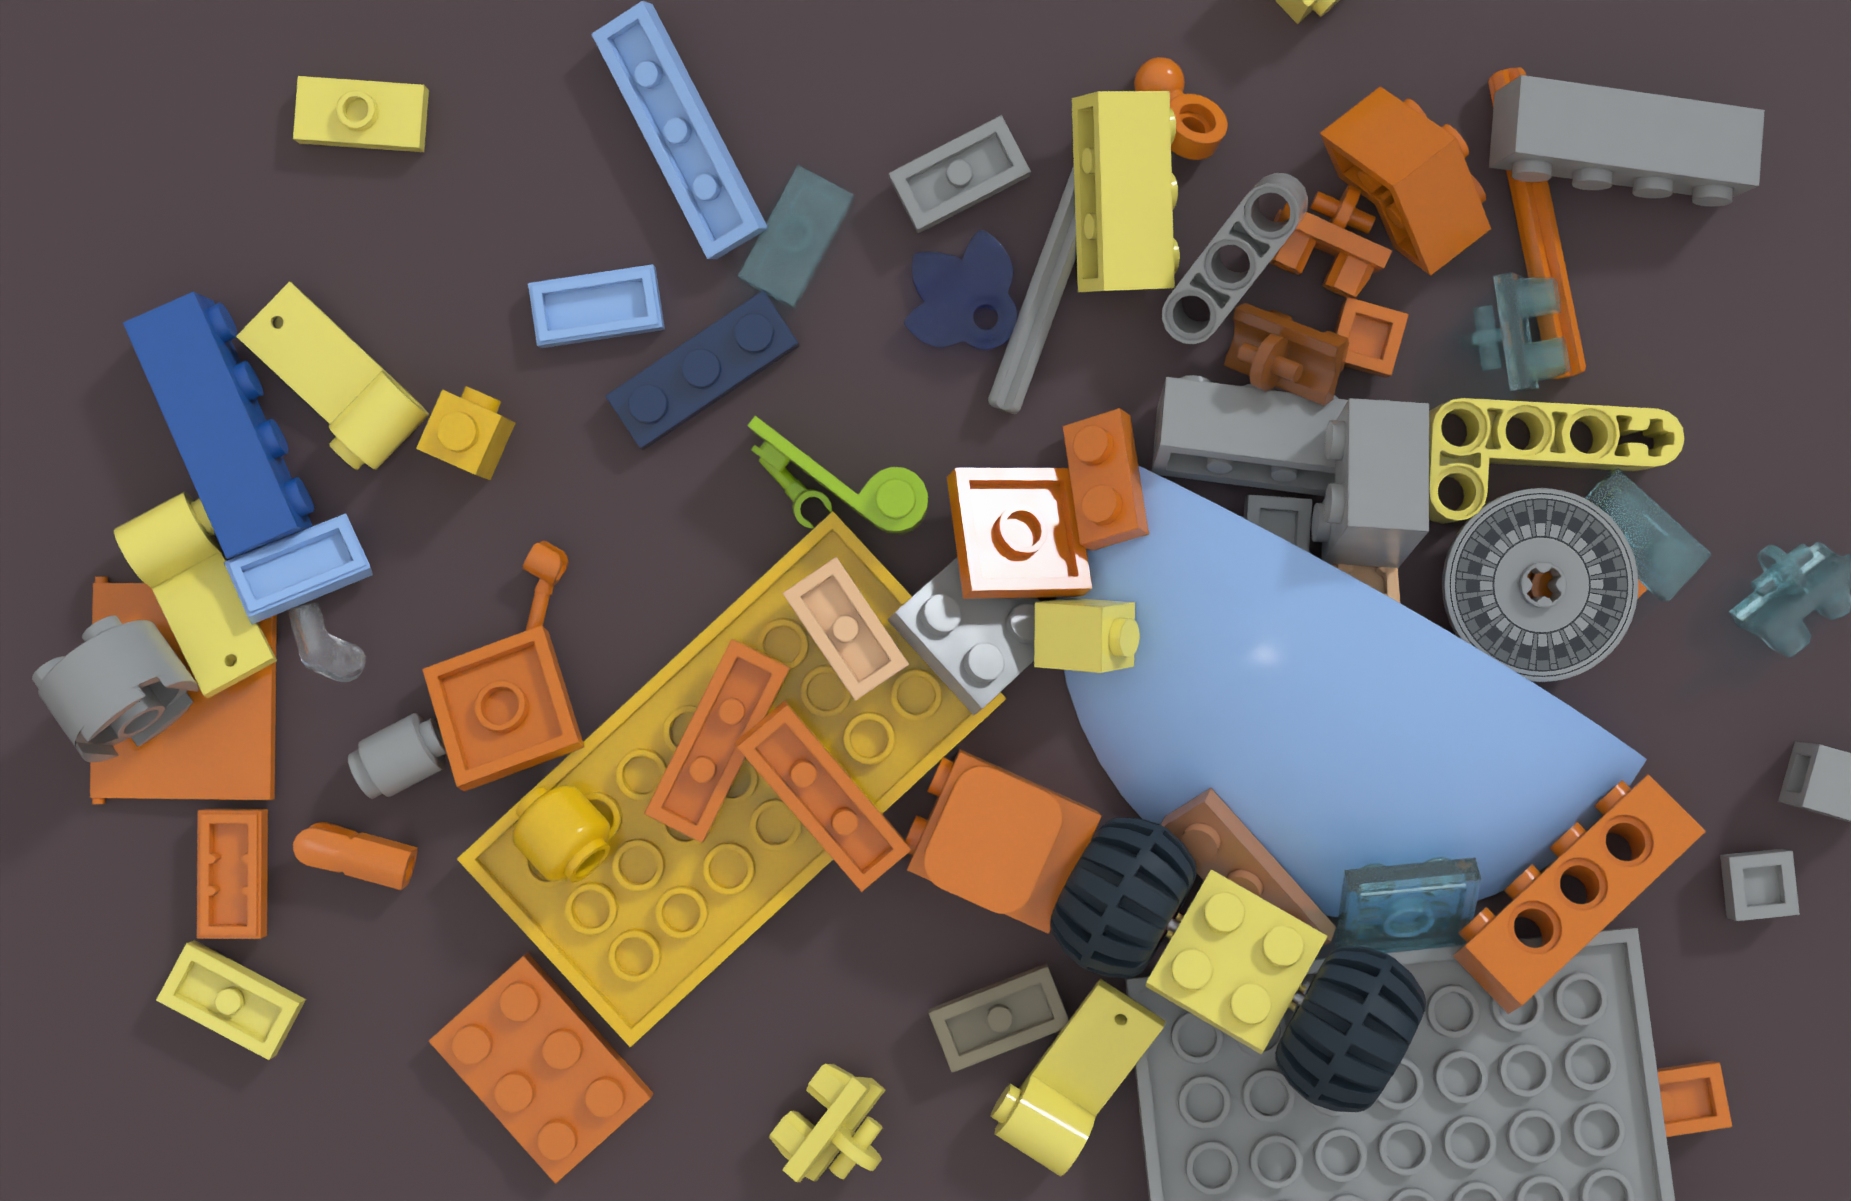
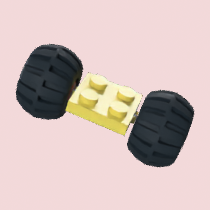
[1050,817,1426,1113]

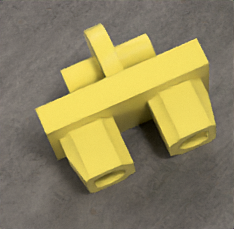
[769,1063,885,1182]

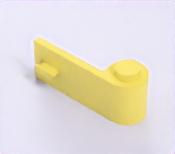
[236,281,429,470]
[114,491,277,698]
[990,979,1166,1177]

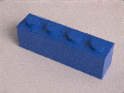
[123,291,314,559]

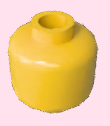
[513,785,610,883]

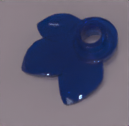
[904,230,1017,350]

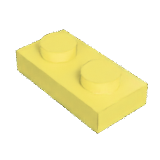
[156,940,306,1060]

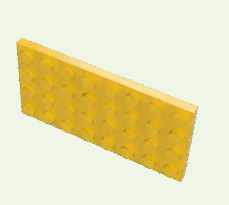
[457,511,1006,1047]

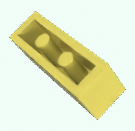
[1072,91,1180,292]

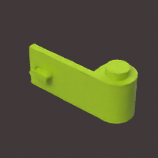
[747,416,928,535]

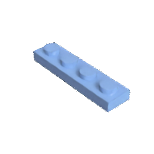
[591,1,768,259]

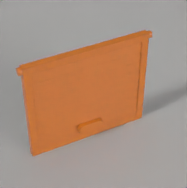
[90,577,277,804]

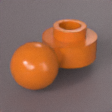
[1134,57,1228,160]

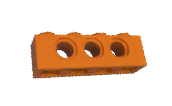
[1453,774,1706,1014]

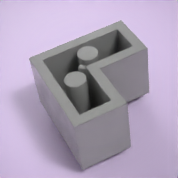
[1312,398,1429,568]

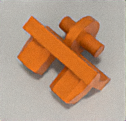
[1269,185,1392,298]

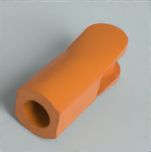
[293,822,418,890]

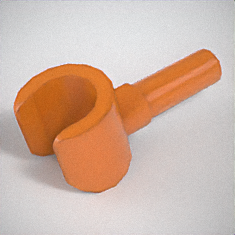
[523,540,569,631]

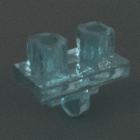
[1459,272,1571,392]
[1729,542,1851,657]

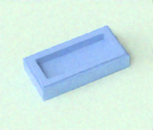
[528,264,665,348]
[224,513,373,625]

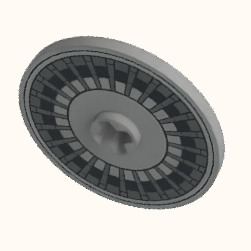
[1442,488,1639,682]

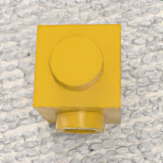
[416,386,516,480]

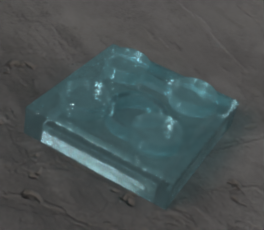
[1335,857,1481,953]

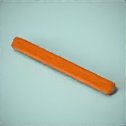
[1488,67,1586,379]

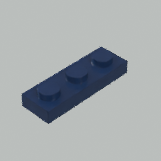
[605,290,800,451]

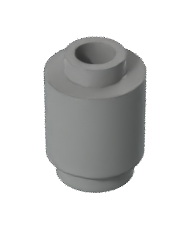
[348,713,447,799]

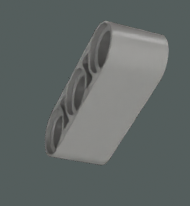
[1162,173,1308,344]

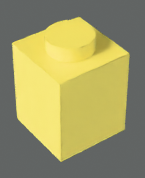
[1034,598,1140,673]

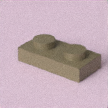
[928,963,1069,1073]

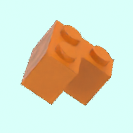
[1320,86,1491,276]

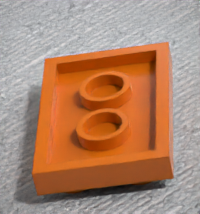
[429,952,654,1184]

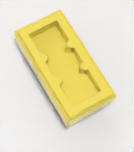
[293,76,429,152]

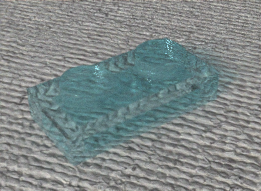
[1585,468,1712,602]

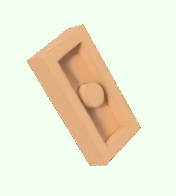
[783,557,909,701]

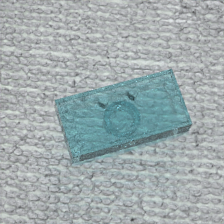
[738,165,854,309]

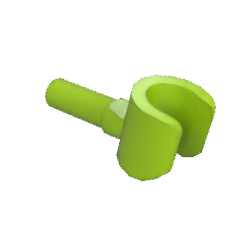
[759,458,832,528]

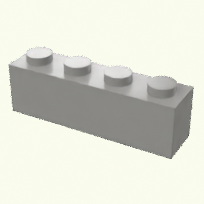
[1489,75,1765,206]
[1151,375,1390,496]

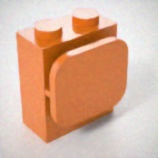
[905,749,1102,934]

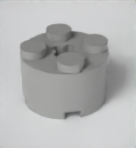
[32,615,199,762]

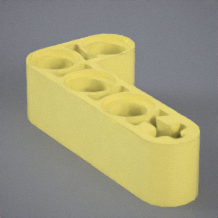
[1429,398,1685,524]

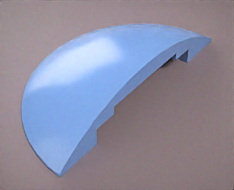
[1056,466,1647,919]

